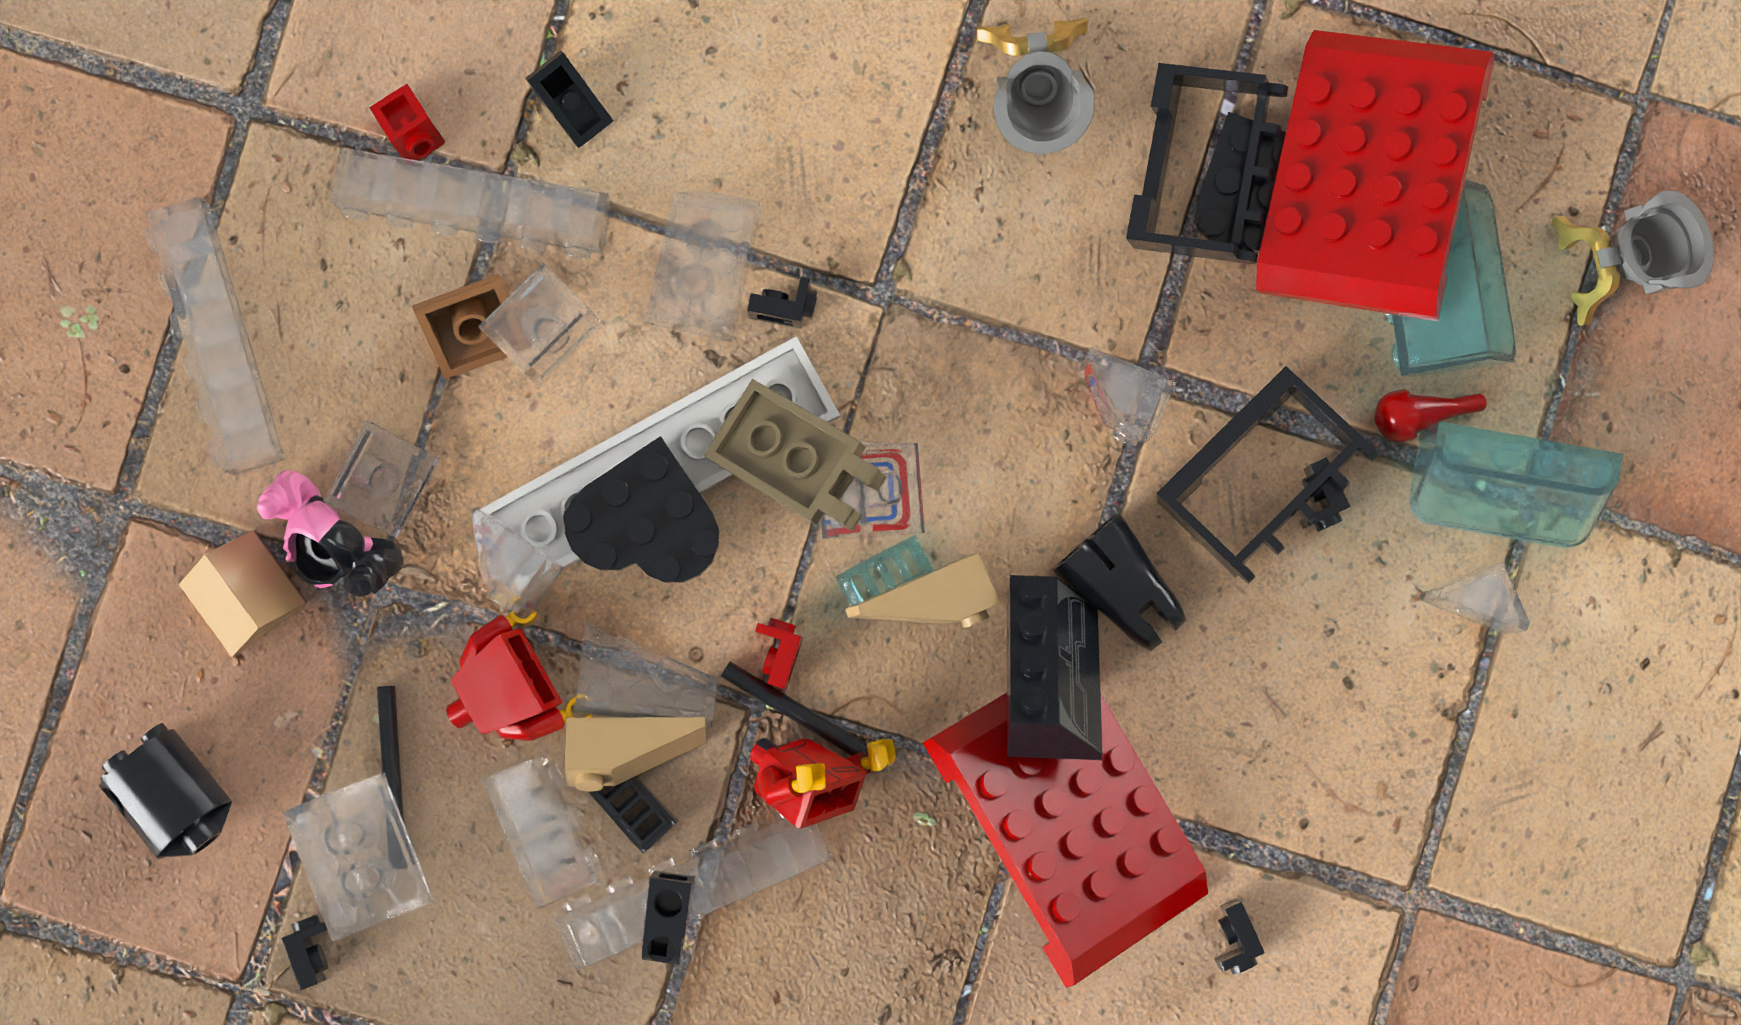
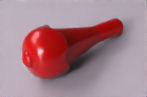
[1374,389,1487,442]

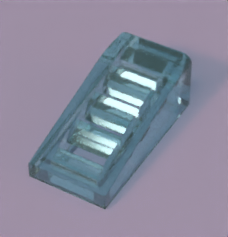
[835,535,934,606]

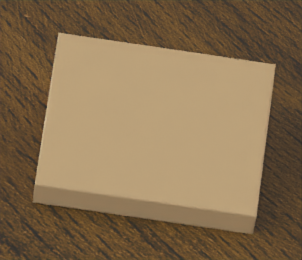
[179,530,307,657]

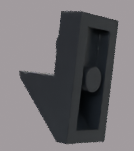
[525,50,614,148]

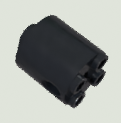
[99,723,232,860]

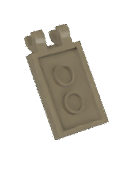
[703,379,887,531]

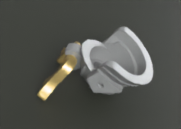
[976,18,1094,154]
[1552,190,1714,326]

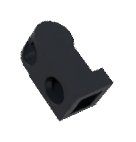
[642,870,695,965]

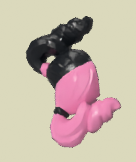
[257,470,404,597]

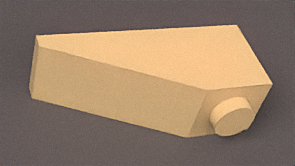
[845,553,1000,628]
[565,717,707,792]

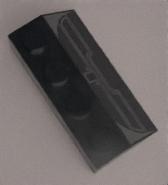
[1007,575,1103,760]

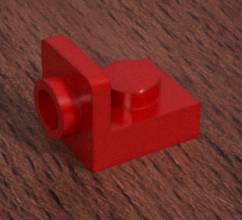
[369,84,445,166]
[755,618,803,690]

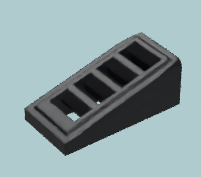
[589,776,679,854]

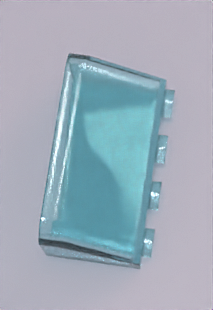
[1386,179,1516,377]
[1409,421,1623,548]

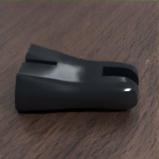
[1052,512,1186,651]

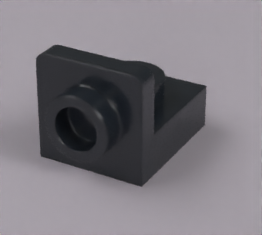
[747,276,817,329]
[1299,457,1351,532]
[1215,898,1265,975]
[281,914,335,991]

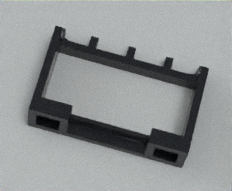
[1126,63,1288,264]
[1157,366,1379,584]

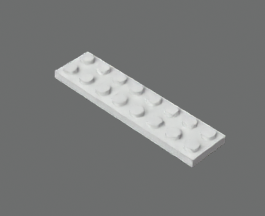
[477,336,840,591]

